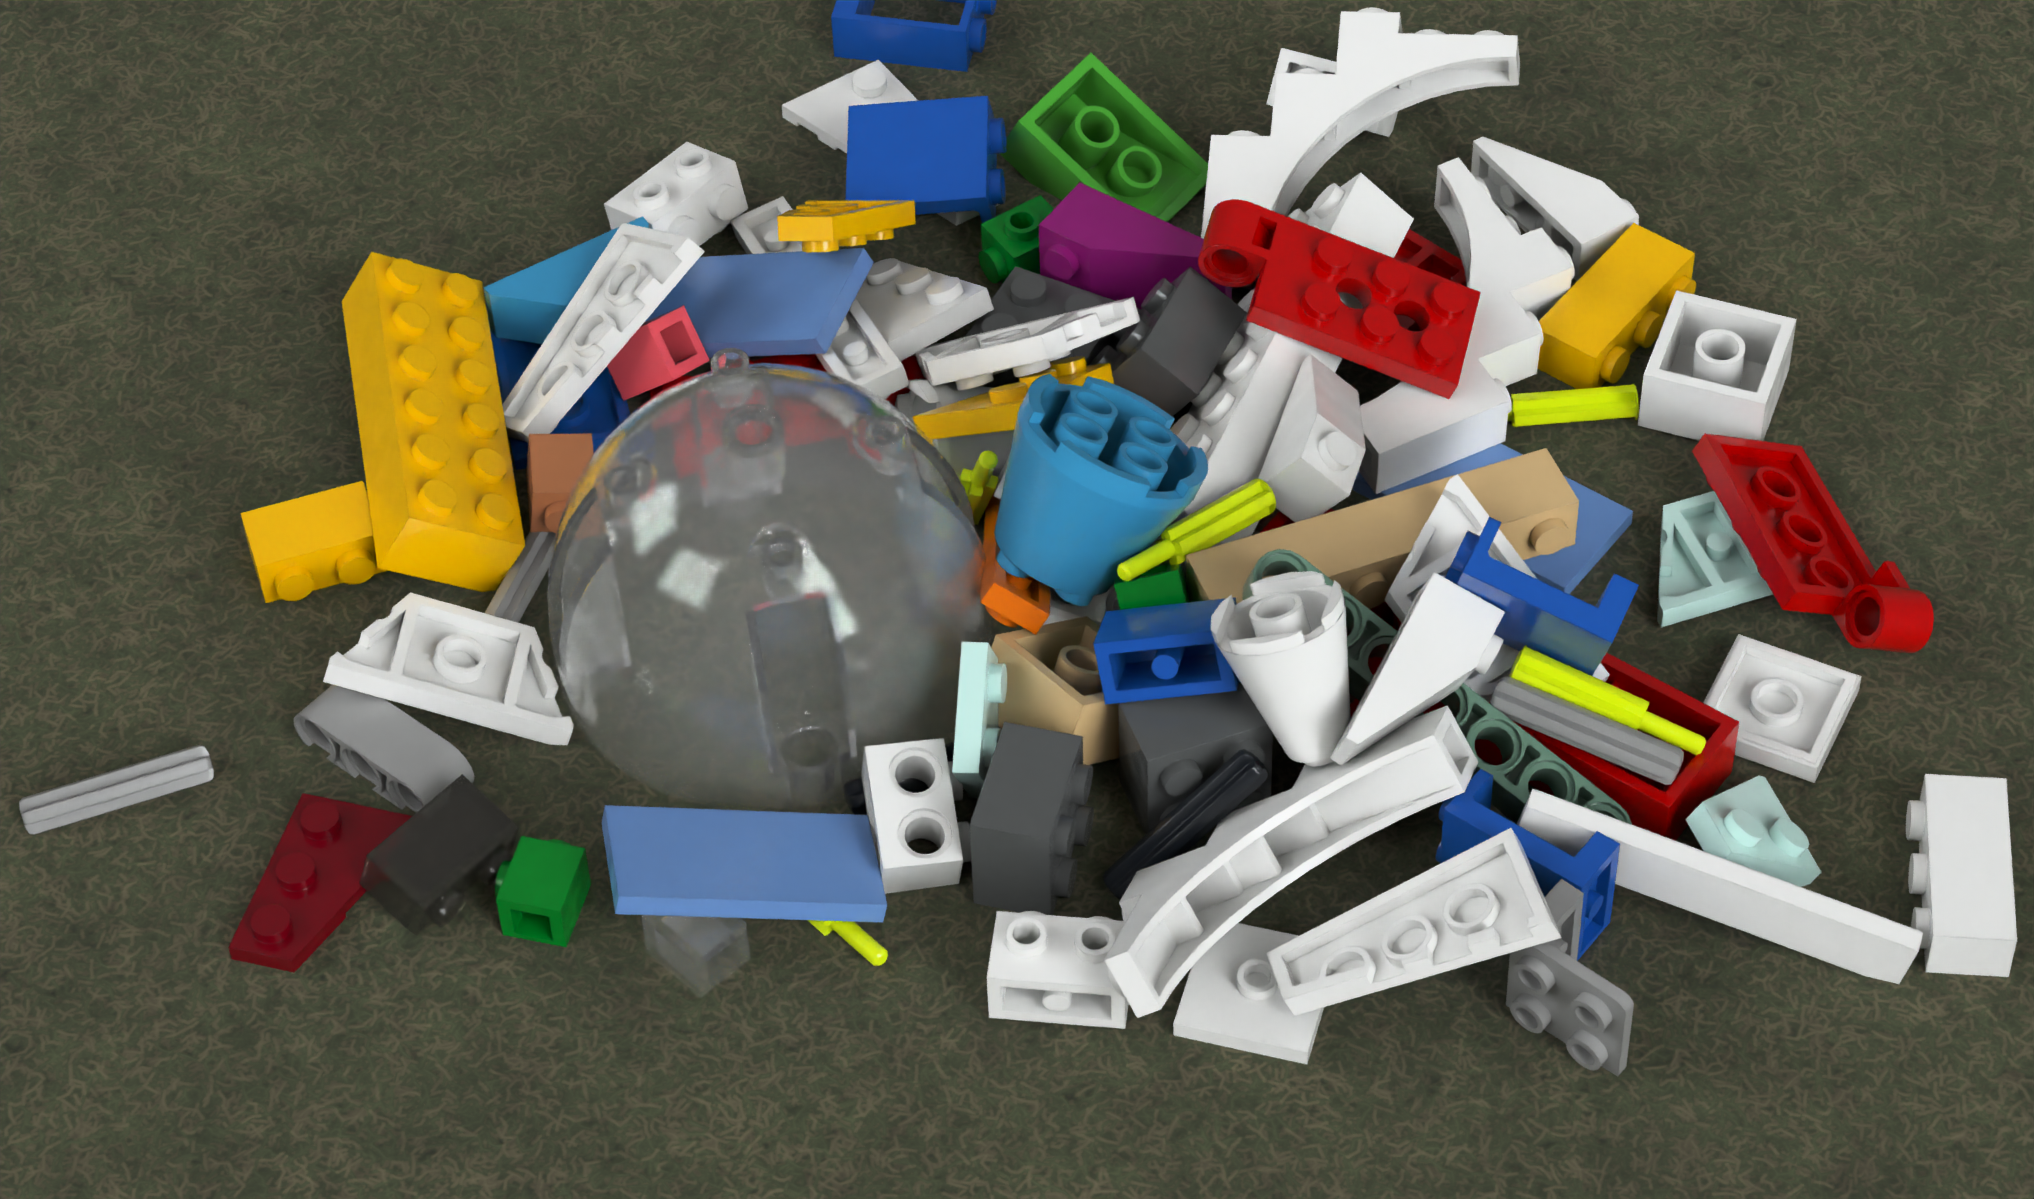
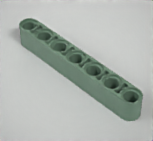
[1242,549,1632,825]

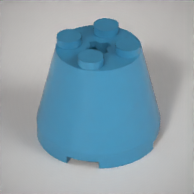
[994,374,1208,606]

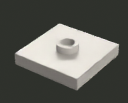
[1703,634,1862,783]
[1173,923,1324,1064]

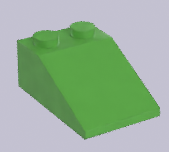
[1000,53,1208,222]

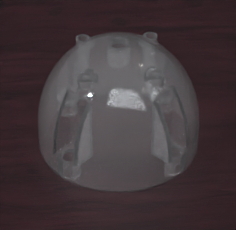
[547,348,994,811]

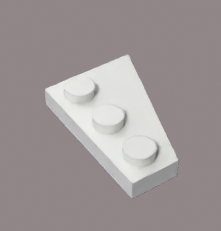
[856,258,994,362]

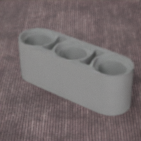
[293,684,475,823]

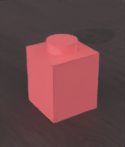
[607,305,710,401]

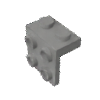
[1506,879,1634,1077]

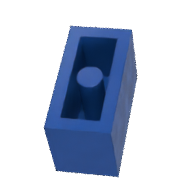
[1093,597,1239,705]

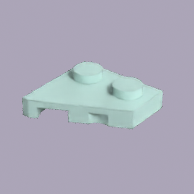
[1657,491,1773,628]
[952,642,1007,799]
[1685,775,1821,887]

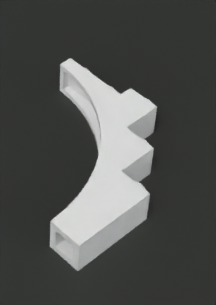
[1201,7,1520,290]
[1359,157,1575,494]
[1104,705,1478,1018]

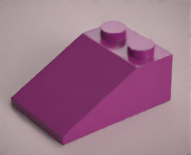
[1039,182,1232,309]

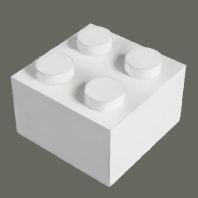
[1638,290,1797,441]

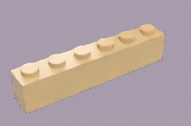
[1186,448,1579,609]

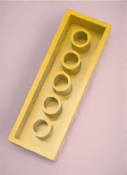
[342,252,526,592]

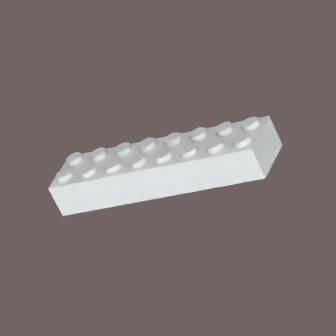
[1150,173,1414,580]

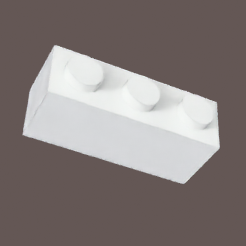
[1906,774,2017,977]

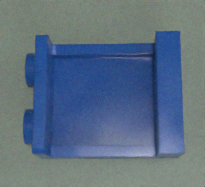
[845,96,1007,223]
[1445,517,1639,676]
[1435,769,1620,961]

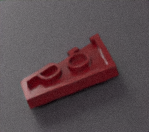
[228,793,428,973]

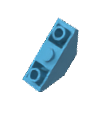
[484,216,649,344]

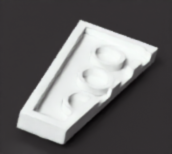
[782,60,1000,226]
[502,223,705,443]
[1266,828,1562,1016]

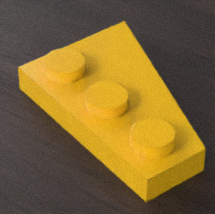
[777,200,916,252]
[913,356,1114,441]

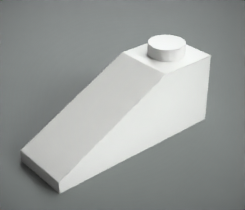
[1471,136,1639,281]
[1258,354,1366,522]
[1330,572,1505,765]

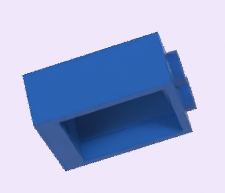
[831,0,997,72]

